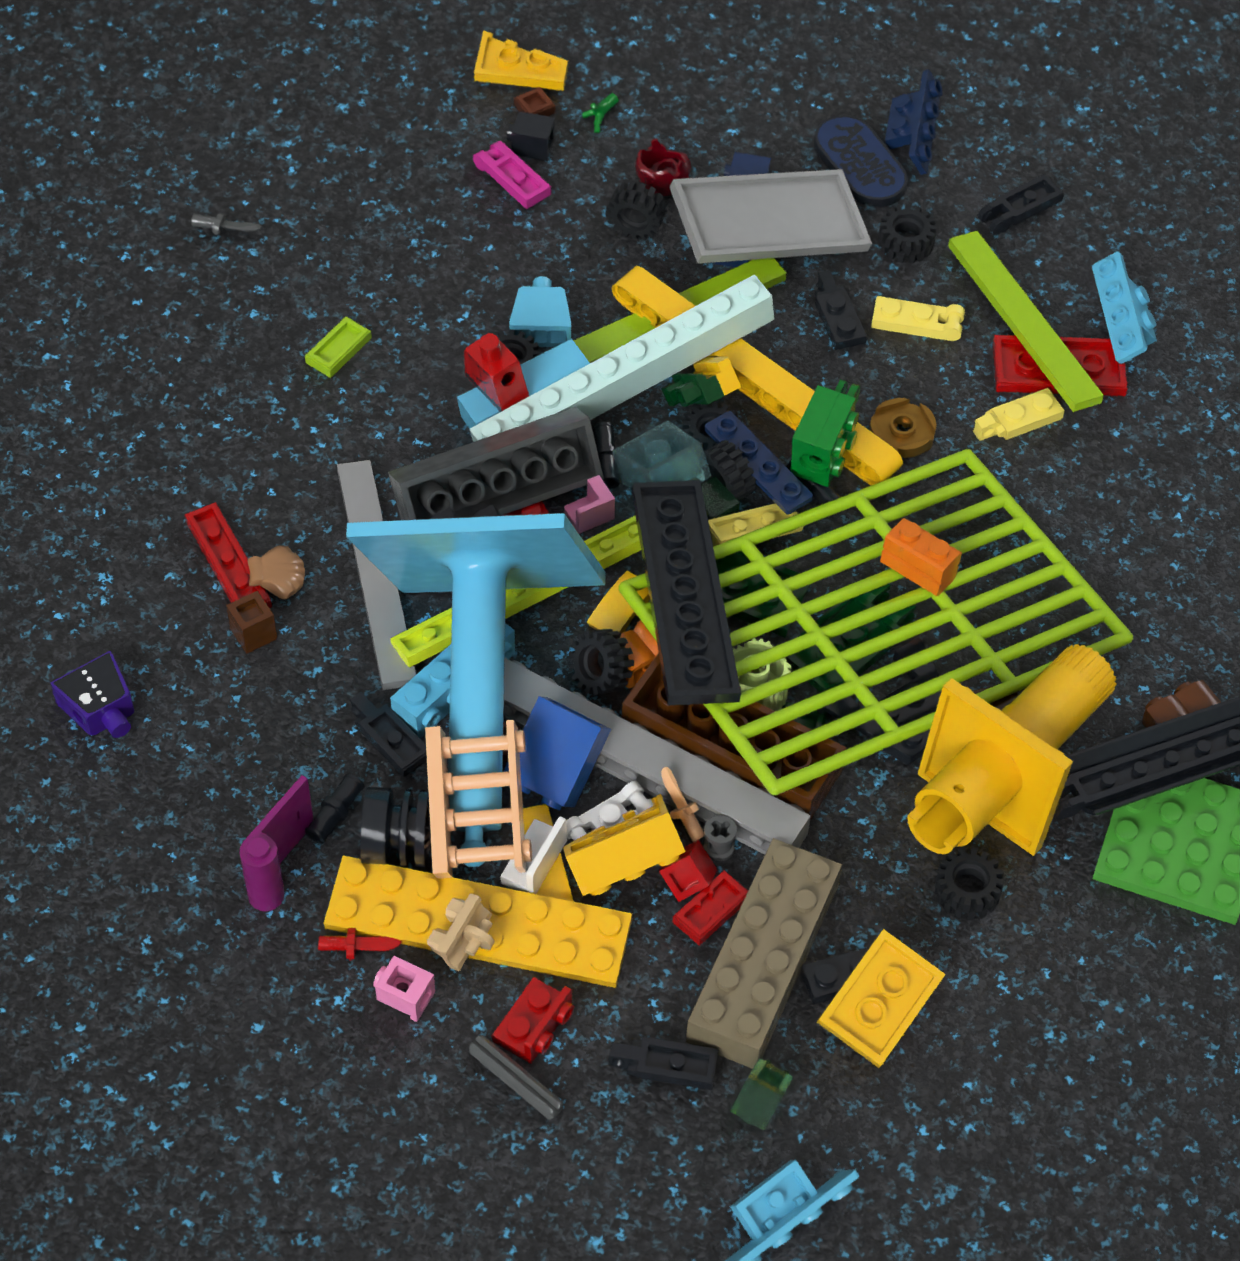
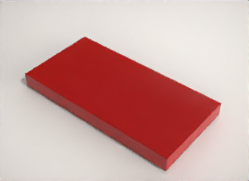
[993,335,1127,396]

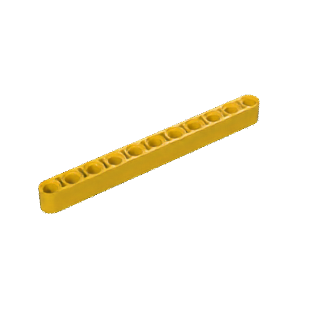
[611,266,903,485]

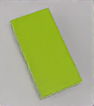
[305,317,372,378]

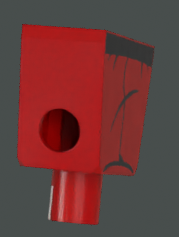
[464,333,529,412]

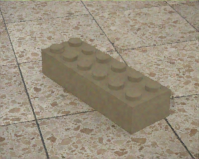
[686,838,842,1071]

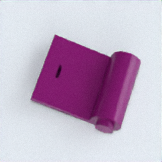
[239,775,314,911]

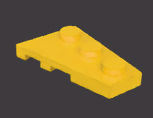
[474,31,568,91]

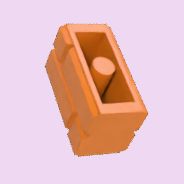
[880,518,962,596]

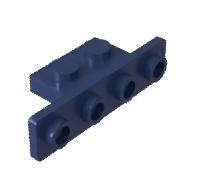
[885,69,943,175]
[705,411,813,515]

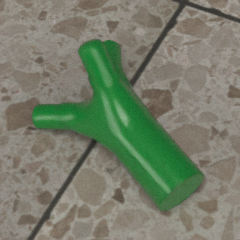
[582,93,619,134]

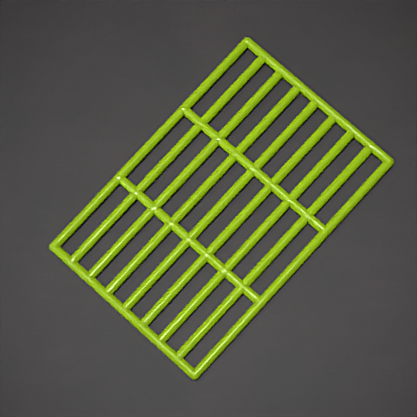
[618,449,1133,796]

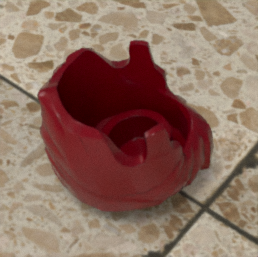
[635,138,691,196]

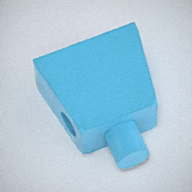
[509,276,571,347]

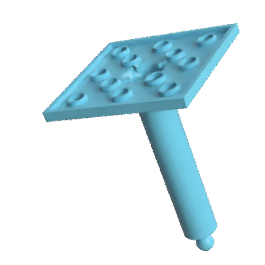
[346,513,605,868]

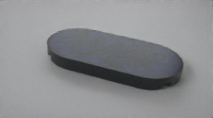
[814,115,908,207]

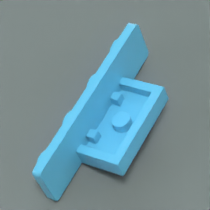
[1092,251,1157,364]
[725,1160,859,1261]

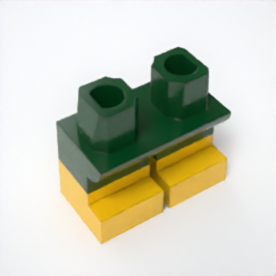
[661,357,741,407]

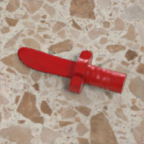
[318,928,402,960]

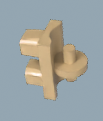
[427,893,495,971]

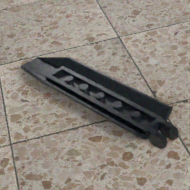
[1054,696,1240,820]

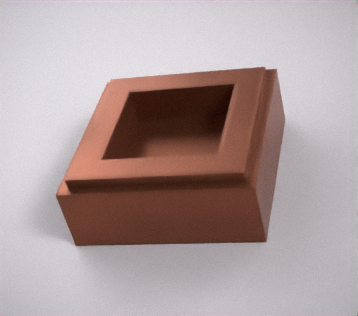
[514,87,555,116]

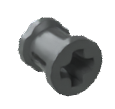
[703,815,737,861]

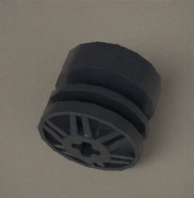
[360,787,431,868]

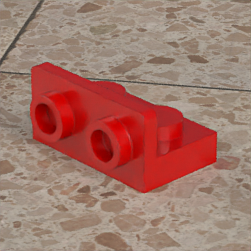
[492,977,574,1064]

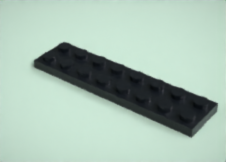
[631,480,741,705]

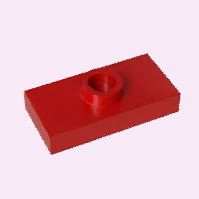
[672,871,748,946]

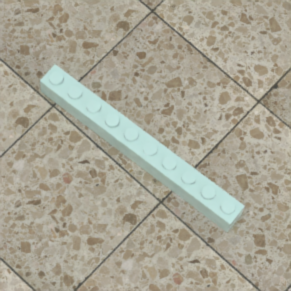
[470,274,774,442]

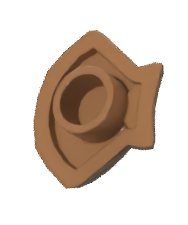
[248,545,305,599]

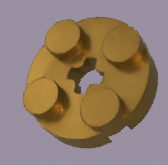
[869,398,936,458]

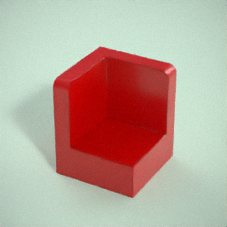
[659,839,717,902]

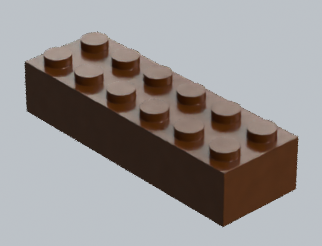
[622,653,847,820]

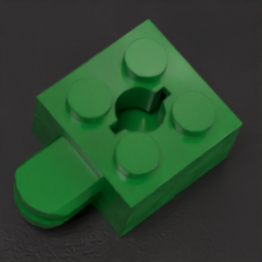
[791,379,860,487]

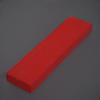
[185,502,272,608]

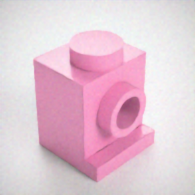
[373,956,435,1022]

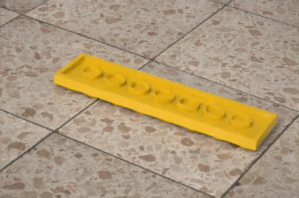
[323,855,632,988]

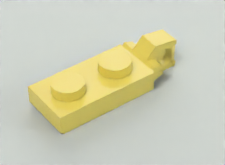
[973,388,1064,441]

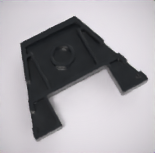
[816,637,941,765]

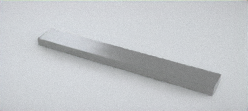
[337,460,416,690]

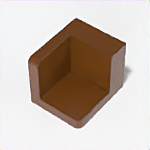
[226,591,277,654]

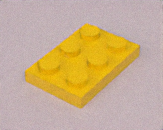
[817,929,945,1068]

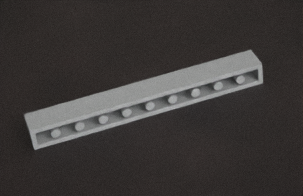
[503,658,811,855]

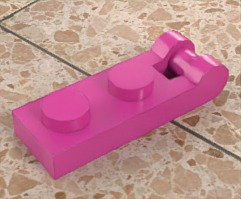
[473,141,551,209]

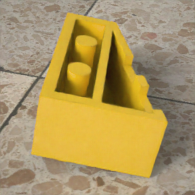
[563,794,685,896]

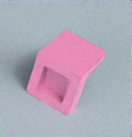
[564,475,615,534]

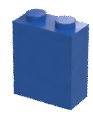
[503,696,611,810]

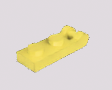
[871,296,965,341]

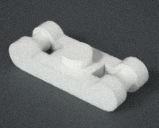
[567,781,654,841]

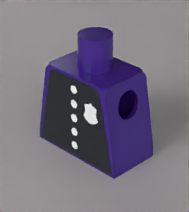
[50,651,134,738]

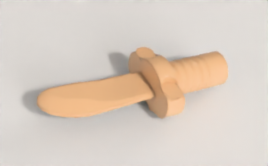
[661,767,705,842]

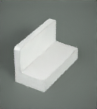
[500,816,567,894]

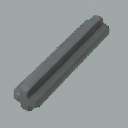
[469,1035,563,1120]

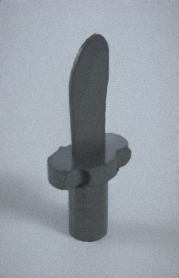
[192,214,261,234]

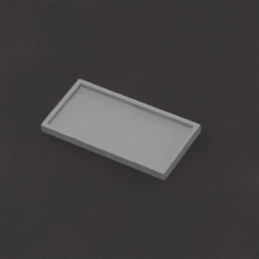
[670,169,872,264]

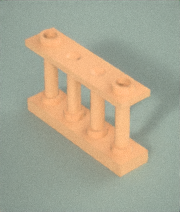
[425,720,532,879]

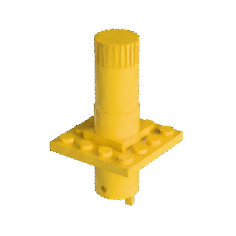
[907,644,1116,856]

